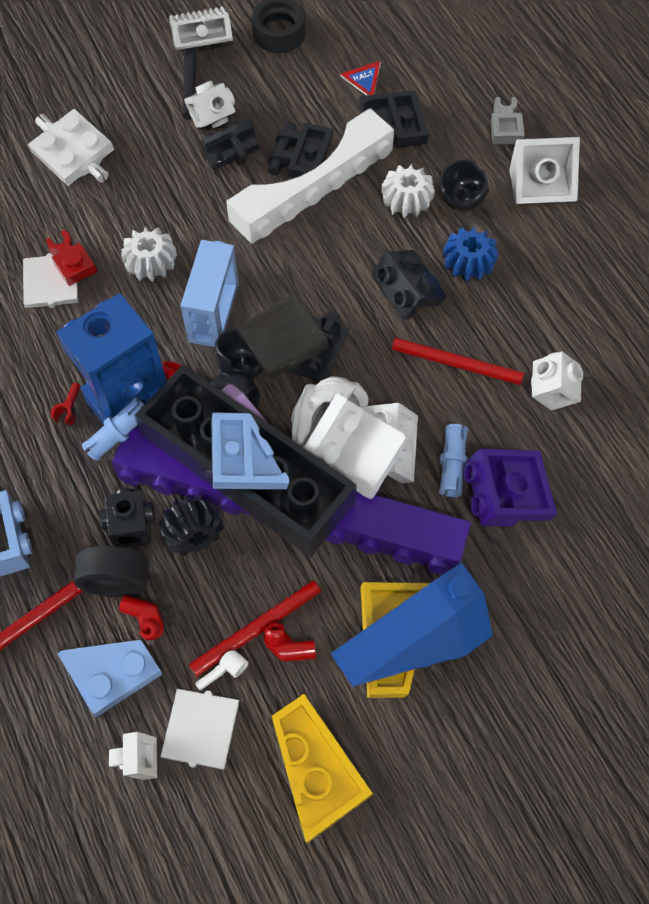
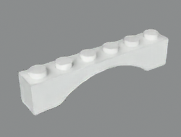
[226,108,394,244]

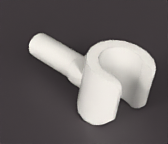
[195,651,249,691]

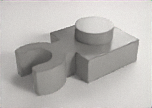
[491,97,525,144]

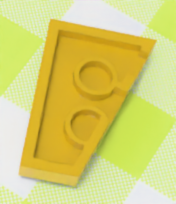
[360,582,430,698]
[272,694,373,844]

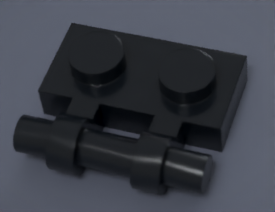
[268,122,333,178]

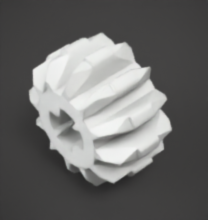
[381,164,435,218]
[121,226,177,282]

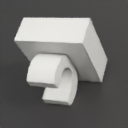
[109,732,157,780]

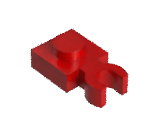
[46,230,97,286]

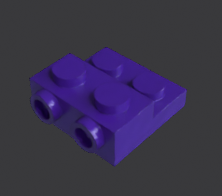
[463,449,557,526]

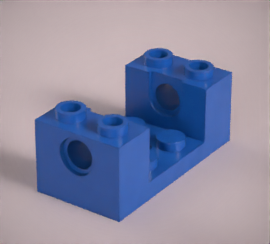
[56,293,166,428]

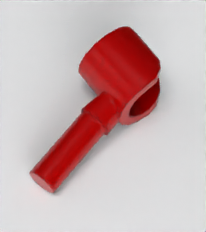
[51,383,81,426]

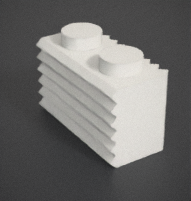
[169,6,233,50]

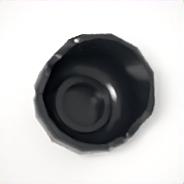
[440,159,489,210]
[215,329,267,378]

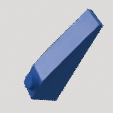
[331,562,493,687]

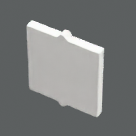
[23,253,79,308]
[161,689,239,770]

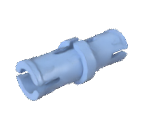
[82,397,144,461]
[439,424,468,497]

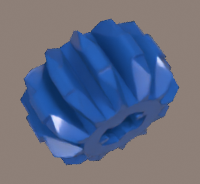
[443,226,498,282]

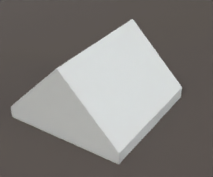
[509,137,580,204]

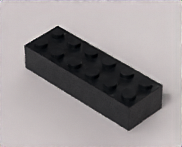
[134,364,357,558]

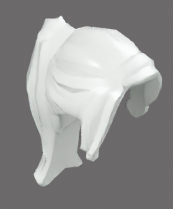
[291,376,369,448]

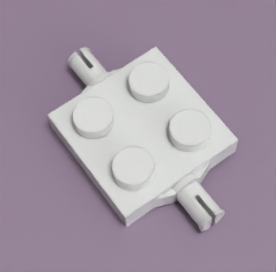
[28,109,114,186]

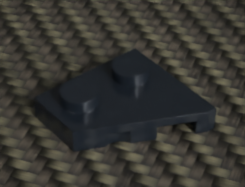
[359,90,429,147]

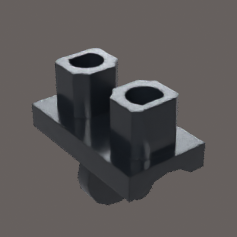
[201,119,260,170]

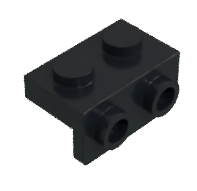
[372,250,447,320]

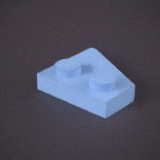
[211,413,289,489]
[57,640,162,717]

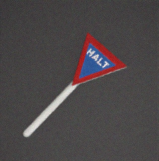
[340,61,381,96]

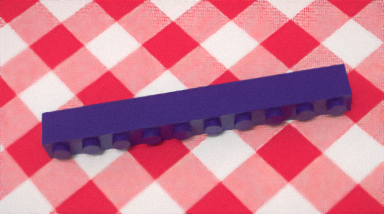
[112,428,471,574]

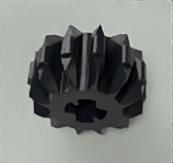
[158,495,224,556]

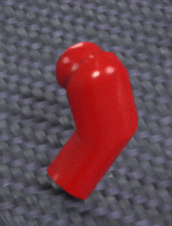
[119,594,164,640]
[263,623,316,662]

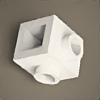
[184,80,235,128]
[531,351,583,410]

